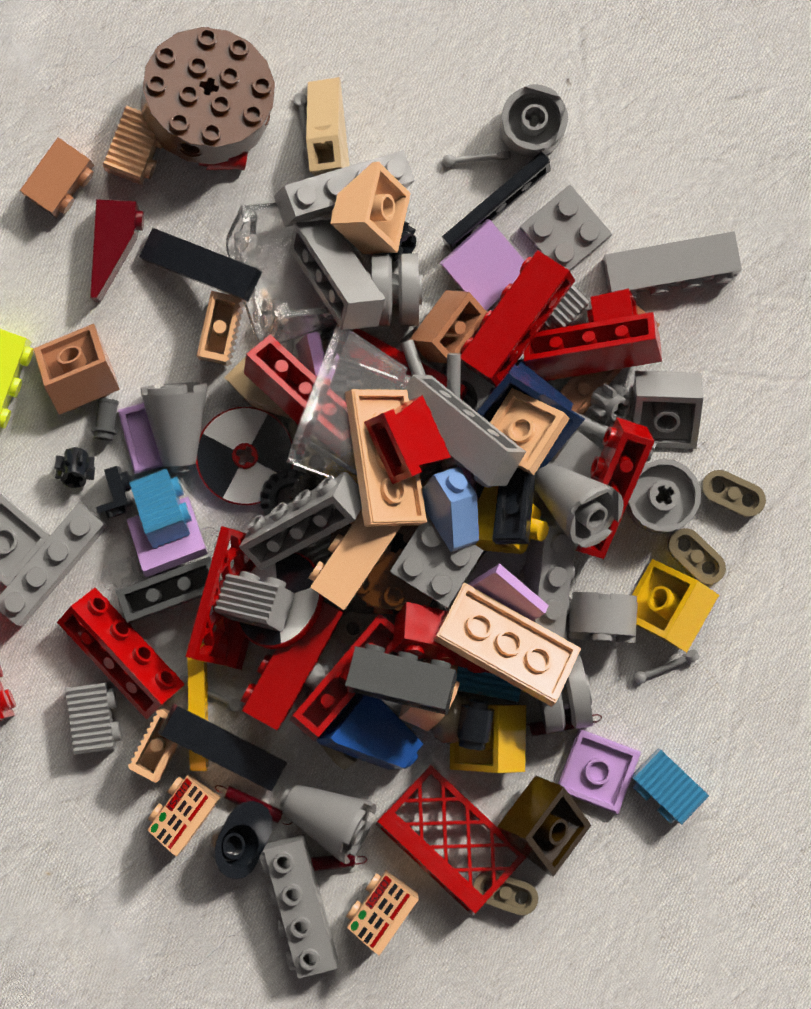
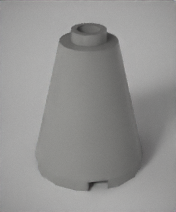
[140,382,207,472]
[534,464,624,548]
[280,784,376,864]

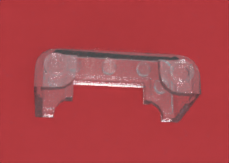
[226,203,337,344]
[287,325,412,484]

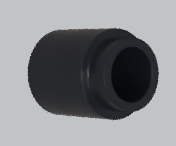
[457,699,495,750]

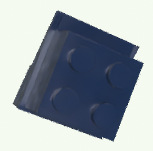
[476,362,585,473]

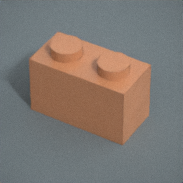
[20,137,94,219]
[409,290,487,364]

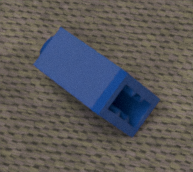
[316,694,423,770]

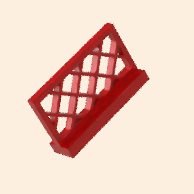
[185,526,256,670]
[376,765,527,916]

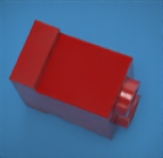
[364,395,451,485]

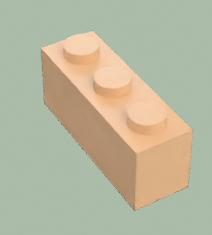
[309,508,401,610]

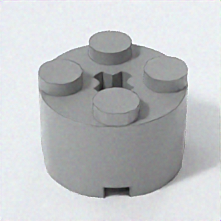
[500,84,568,157]
[569,592,638,643]

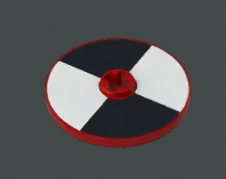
[196,407,295,505]
[238,552,324,649]

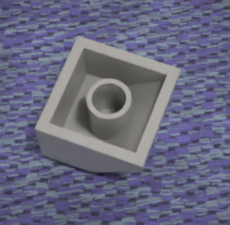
[631,371,704,449]

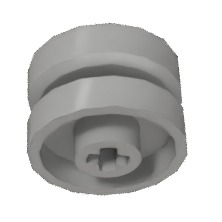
[372,253,422,327]
[626,459,701,533]
[538,654,593,734]

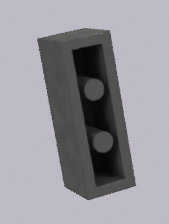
[116,556,221,623]
[345,644,457,715]

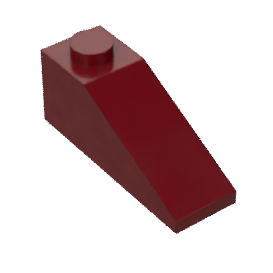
[90,199,144,302]

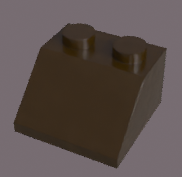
[497,775,591,877]

